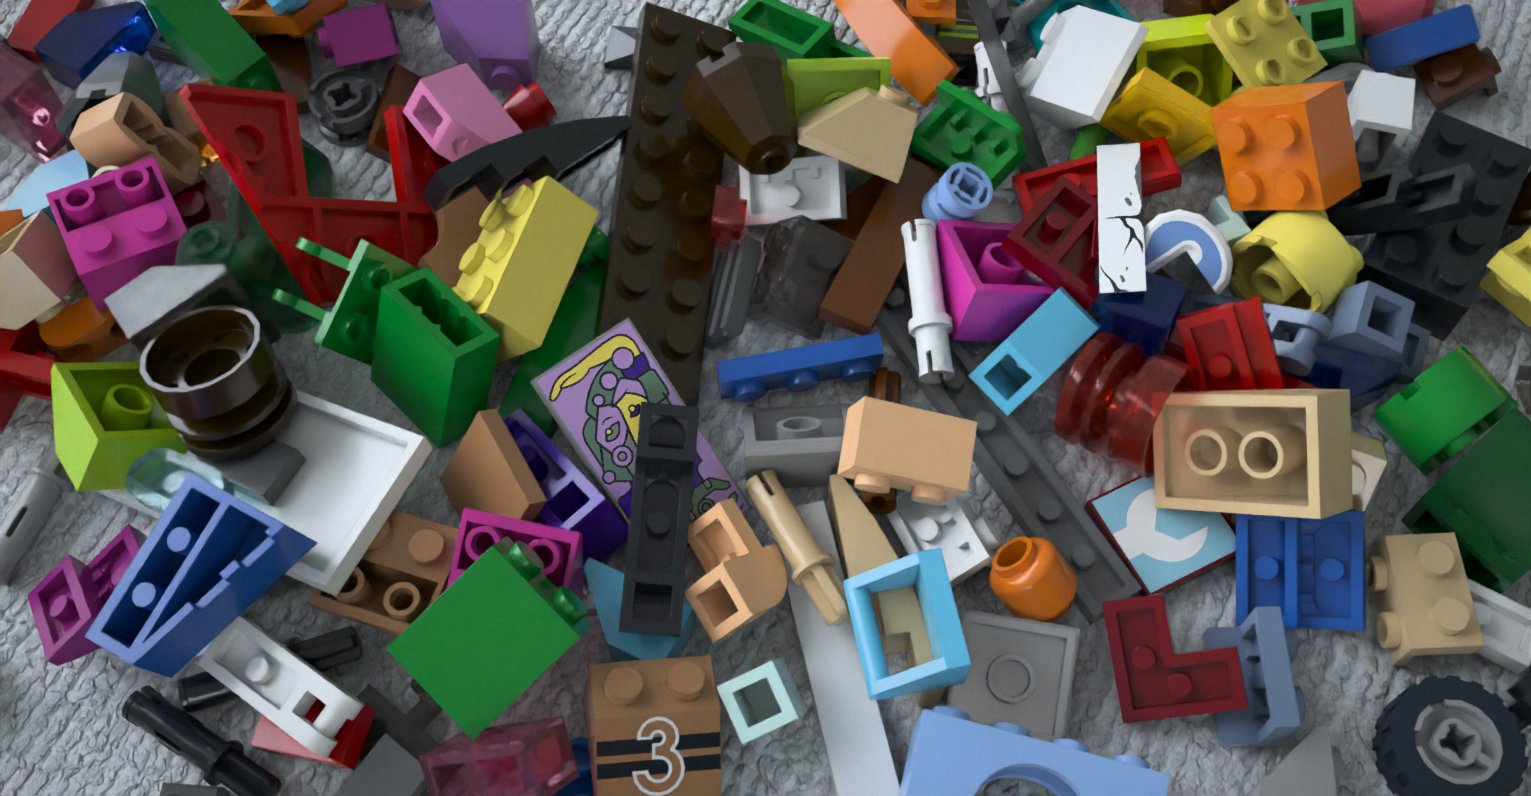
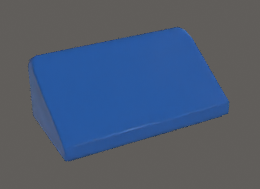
[1366,4,1481,73]

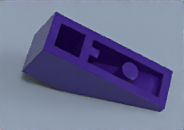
[503,407,628,566]

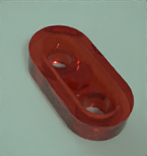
[708,184,747,250]

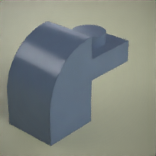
[1323,280,1431,385]

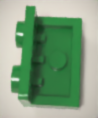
[909,79,1026,191]

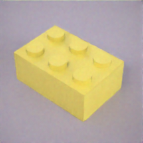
[452,175,599,364]

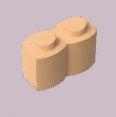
[69,92,203,195]

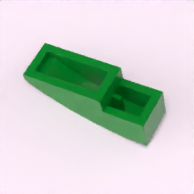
[727,0,875,71]

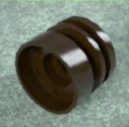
[139,305,297,460]

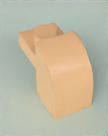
[684,498,787,644]

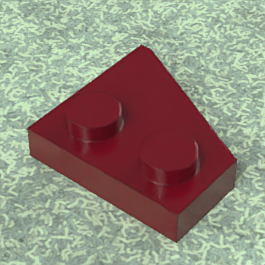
[1000,174,1099,311]

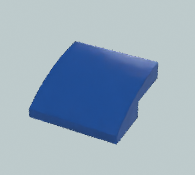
[1236,511,1366,631]

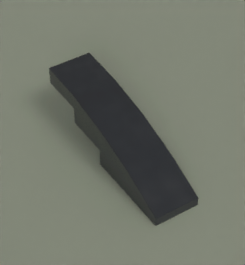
[422,115,634,212]
[1243,163,1478,236]

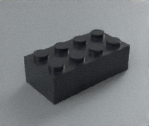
[1354,110,1531,342]

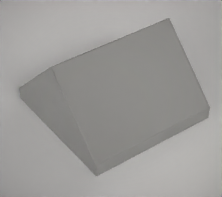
[742,403,855,488]

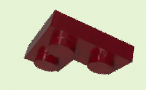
[1102,593,1249,724]

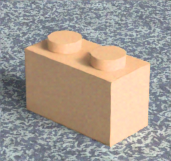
[837,396,978,505]

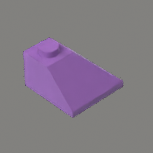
[430,0,541,92]

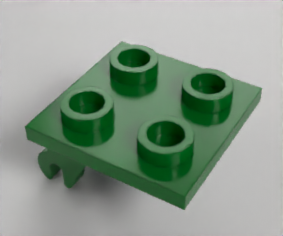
[271,237,420,366]

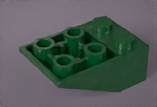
[1401,407,1531,594]

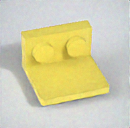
[1204,0,1328,97]

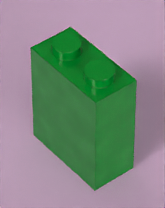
[370,266,500,449]
[386,536,592,740]

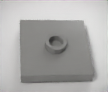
[945,608,1080,743]

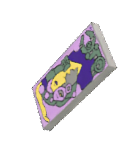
[530,317,753,556]

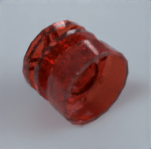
[1054,331,1200,478]

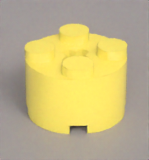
[1230,210,1364,314]

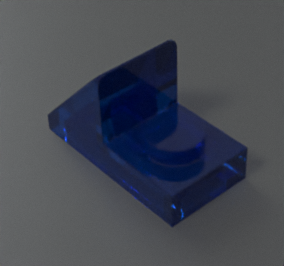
[1282,335,1402,415]

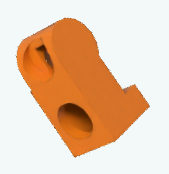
[39,295,152,363]

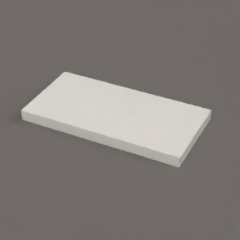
[95,389,433,596]

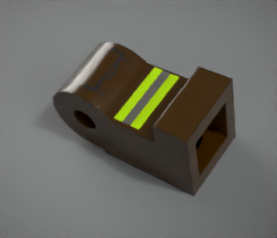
[935,0,981,87]

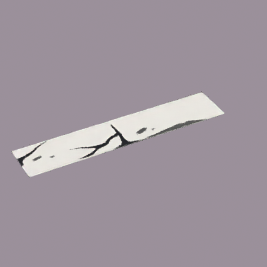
[1097,143,1147,293]

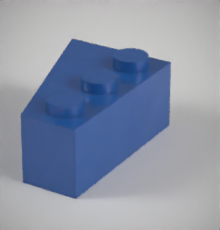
[84,472,318,678]

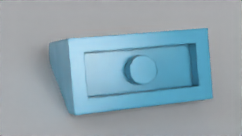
[843,548,971,700]

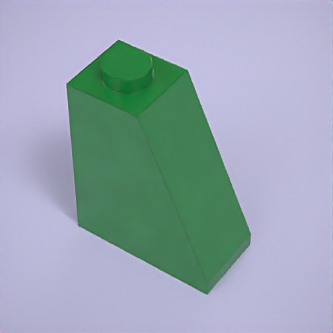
[143,0,281,92]

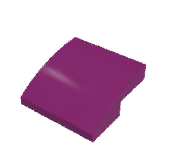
[27,524,147,666]

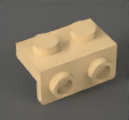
[1366,532,1484,666]

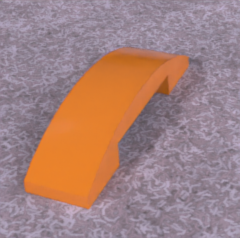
[834,0,960,108]

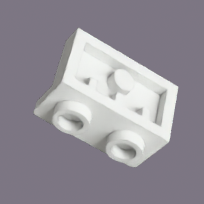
[739,148,852,227]
[886,486,1003,588]

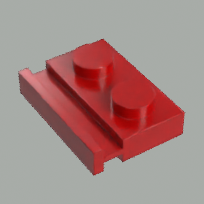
[1176,295,1287,391]

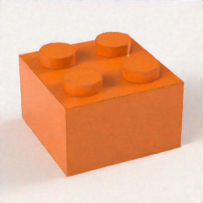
[1210,81,1362,211]

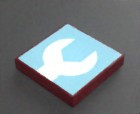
[1084,469,1236,596]

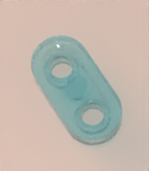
[126,448,235,514]

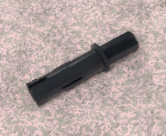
[178,626,363,713]
[122,685,282,796]

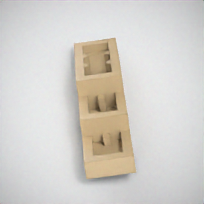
[828,474,946,707]

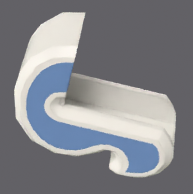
[1095,209,1233,295]

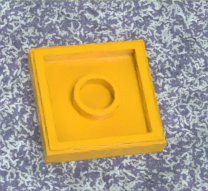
[1096,67,1217,168]

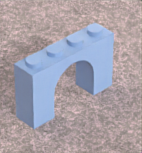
[899,706,1170,796]

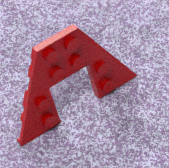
[179,83,452,308]

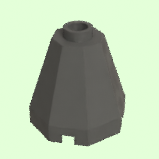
[56,51,175,152]

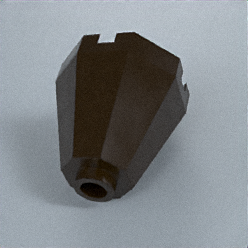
[681,41,798,175]

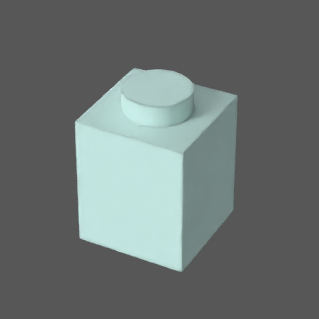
[716,657,807,745]

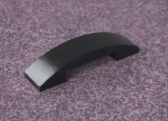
[618,401,699,637]

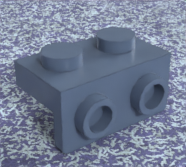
[1202,606,1306,748]

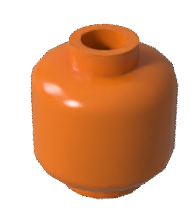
[989,536,1078,622]

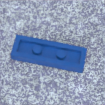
[717,333,884,402]

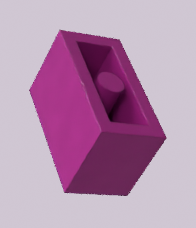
[318,3,402,68]

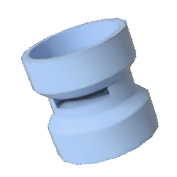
[921,162,993,227]

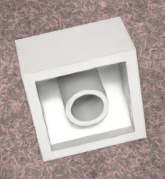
[1016,5,1149,131]

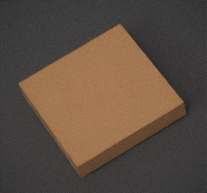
[439,408,547,522]

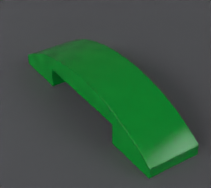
[499,261,604,440]

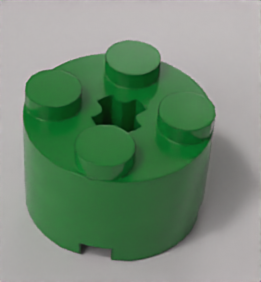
[1371,345,1519,476]

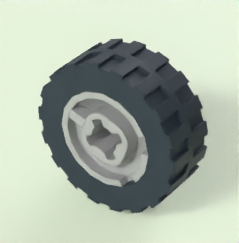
[1372,675,1529,796]

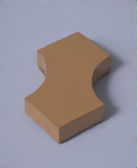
[417,187,493,289]

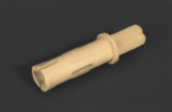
[743,469,851,626]

